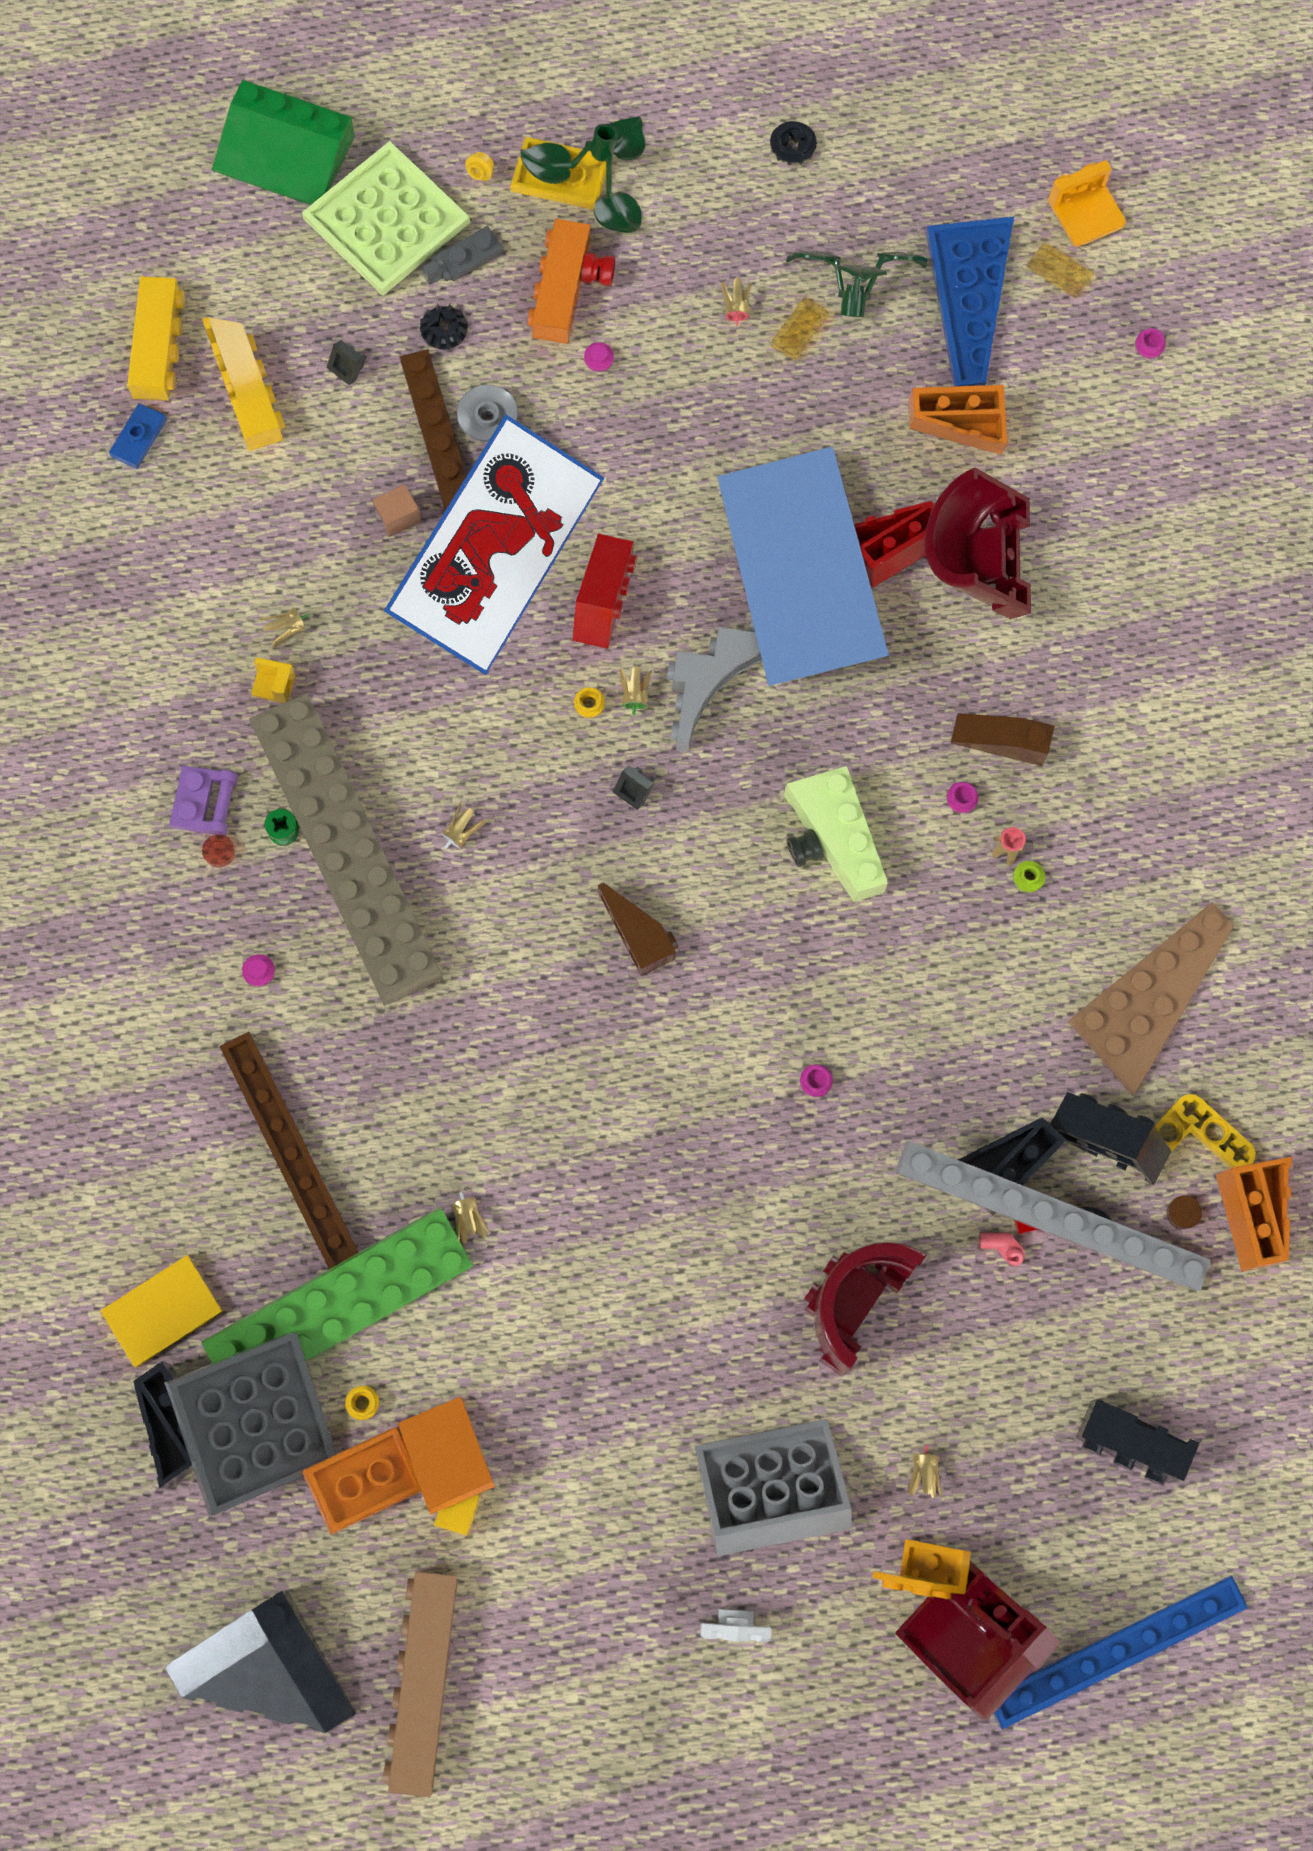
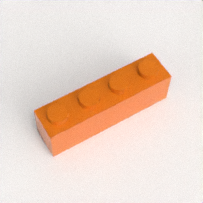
[528,218,591,344]

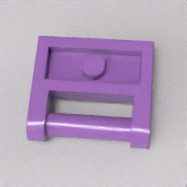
[169,765,239,836]

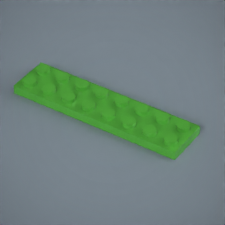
[202,1207,473,1363]

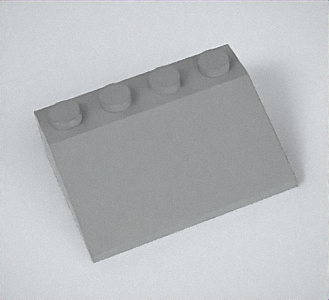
[695,1419,852,1557]

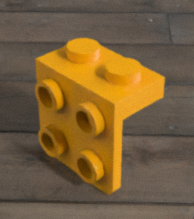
[1048,160,1126,247]
[872,1539,971,1599]

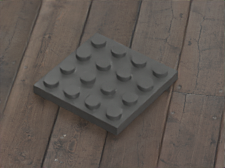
[165,1331,336,1516]

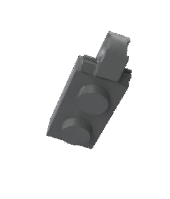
[422,226,504,285]

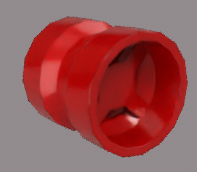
[581,252,616,287]

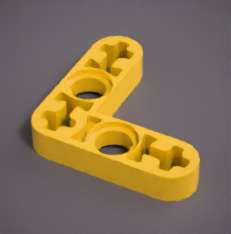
[1155,1094,1256,1168]

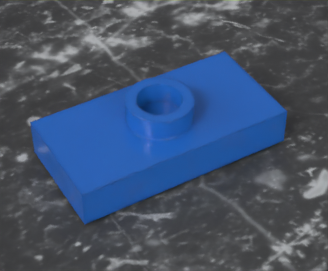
[109,403,167,469]

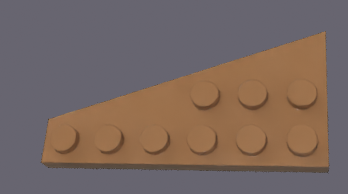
[1068,902,1234,1096]

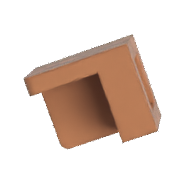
[373,484,421,537]

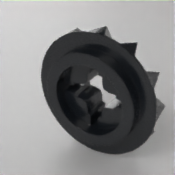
[770,121,817,165]
[420,303,468,350]

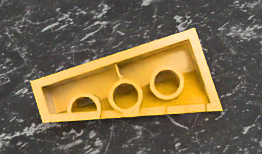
[202,317,286,451]

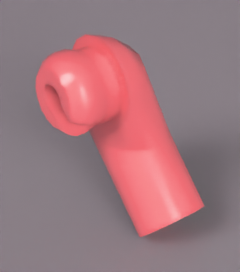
[979,1232,1025,1266]

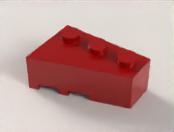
[854,500,934,588]
[572,533,637,649]

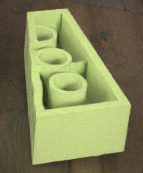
[784,766,888,902]

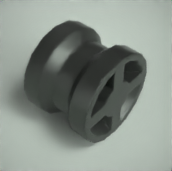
[786,829,823,868]

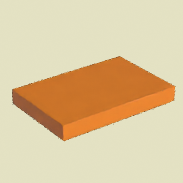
[398,1396,495,1515]
[302,1426,421,1536]

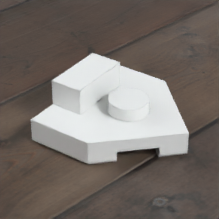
[700,1609,771,1642]

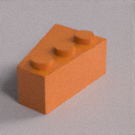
[908,385,1007,455]
[1216,1157,1292,1272]

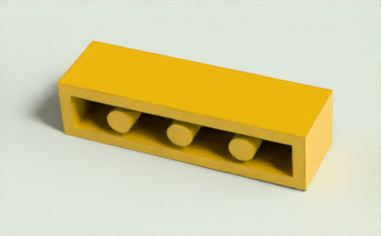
[127,276,185,401]

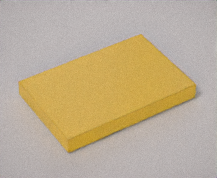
[510,136,606,210]
[100,1255,223,1368]

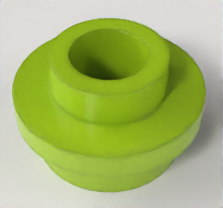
[1013,861,1045,893]

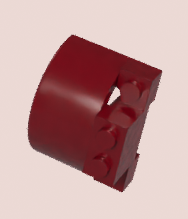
[924,467,1031,619]
[804,1242,927,1376]
[895,1561,1060,1721]

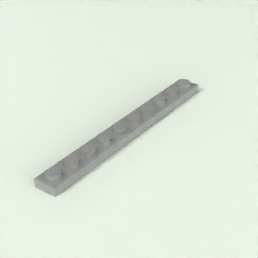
[895,1141,1211,1291]

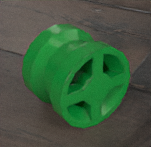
[264,809,299,846]

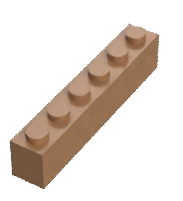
[383,1572,458,1797]

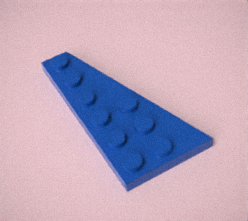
[926,216,1014,386]

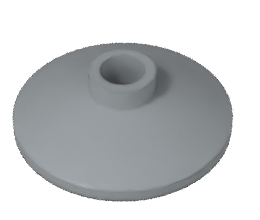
[457,385,518,442]

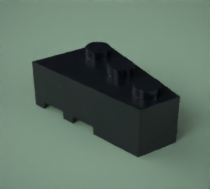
[1050,1092,1172,1185]
[957,1117,1067,1216]
[133,1361,194,1489]
[1076,1399,1200,1486]

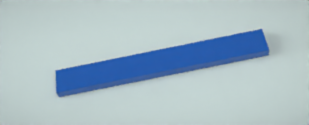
[994,1575,1248,1730]

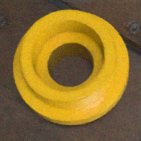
[465,152,494,181]
[574,687,605,718]
[345,1385,380,1420]

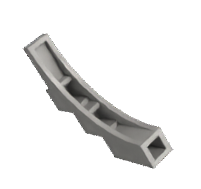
[667,618,762,752]

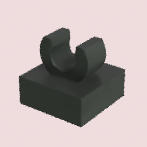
[326,340,367,385]
[613,765,655,810]

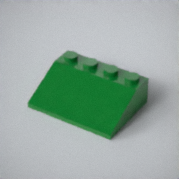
[212,79,355,205]

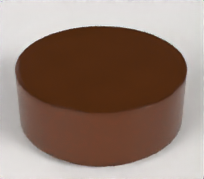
[1166,1195,1202,1230]

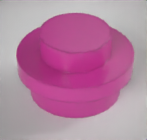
[1135,328,1166,358]
[584,342,614,372]
[946,782,979,813]
[242,954,275,987]
[800,1064,833,1097]

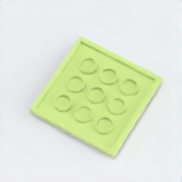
[302,141,470,296]

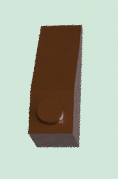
[950,713,1055,766]
[598,882,678,976]

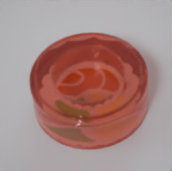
[202,835,235,868]

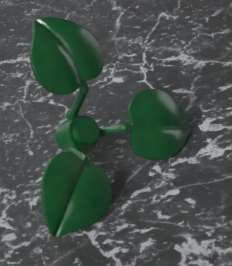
[520,117,645,233]
[786,251,927,317]

